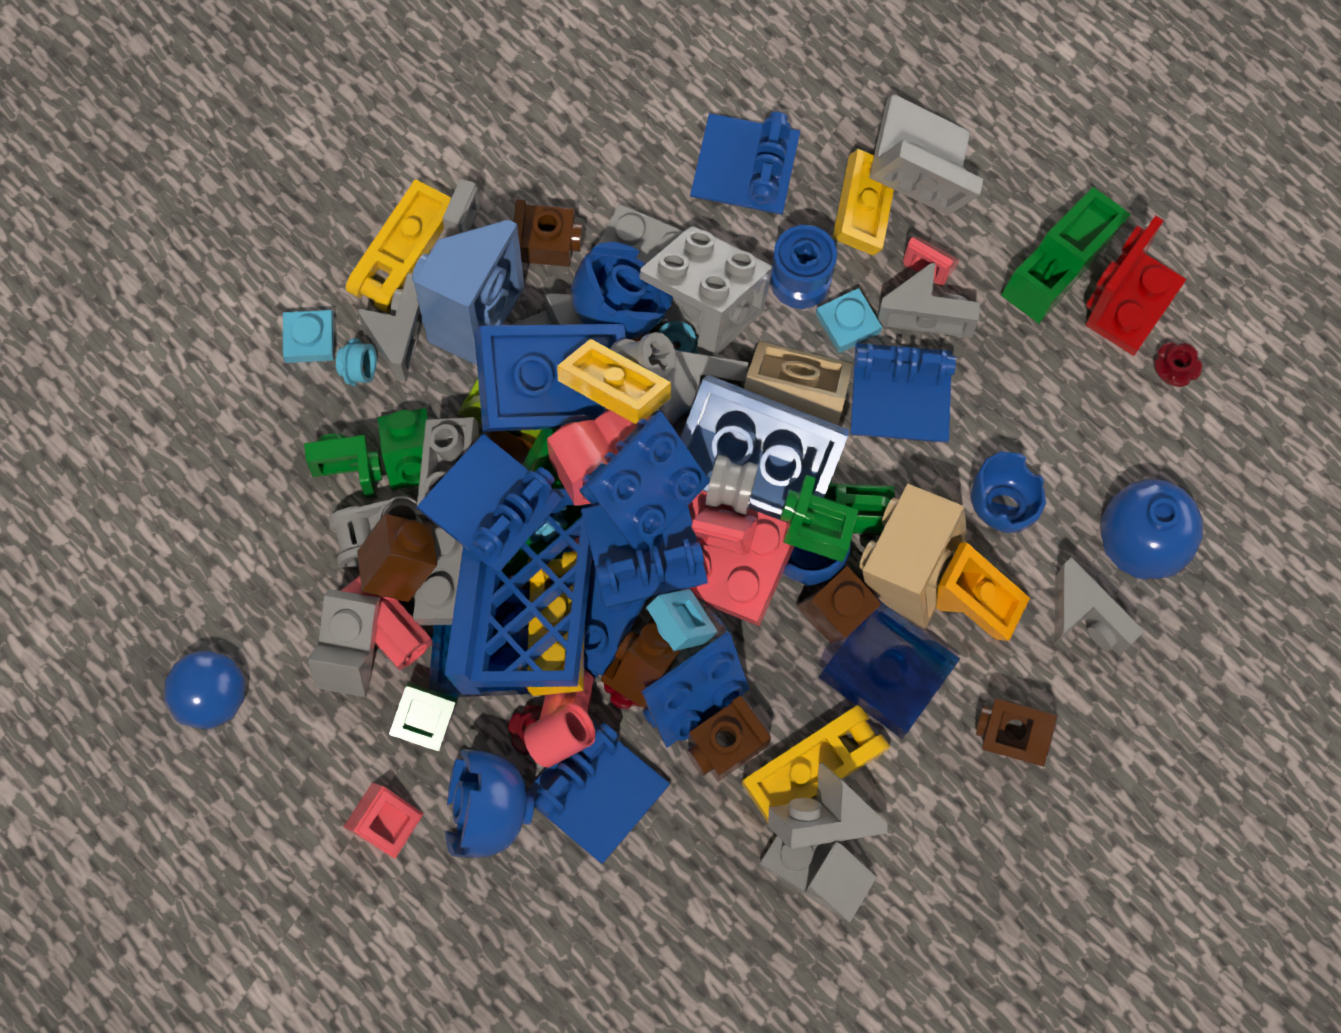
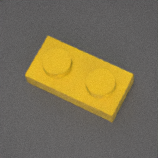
[832,149,894,256]
[557,339,671,425]

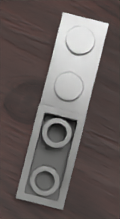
[413,417,479,626]

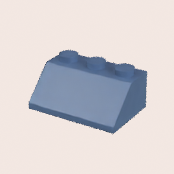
[412,220,525,365]
[680,375,849,523]

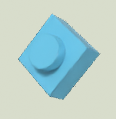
[816,288,882,353]
[283,310,334,363]
[646,589,718,651]

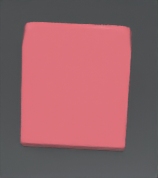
[903,237,959,286]
[692,507,757,555]
[343,783,424,859]

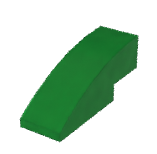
[1001,187,1131,324]

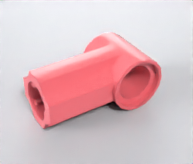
[341,575,433,671]
[524,669,595,768]

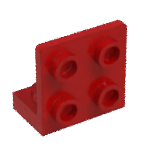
[1085,215,1187,356]

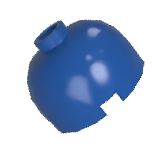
[571,242,673,340]
[1100,479,1203,580]
[445,749,534,858]

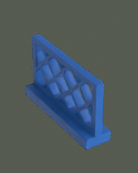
[445,489,598,694]

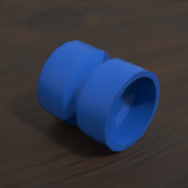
[770,225,837,309]

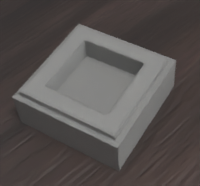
[443,178,480,237]

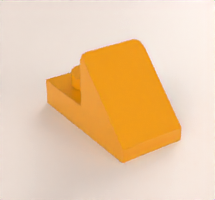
[936,542,1030,641]

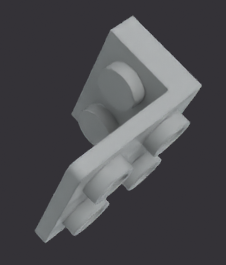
[869,95,983,215]
[639,227,773,357]

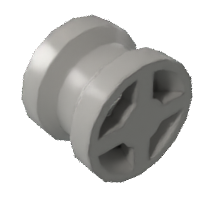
[705,454,759,515]

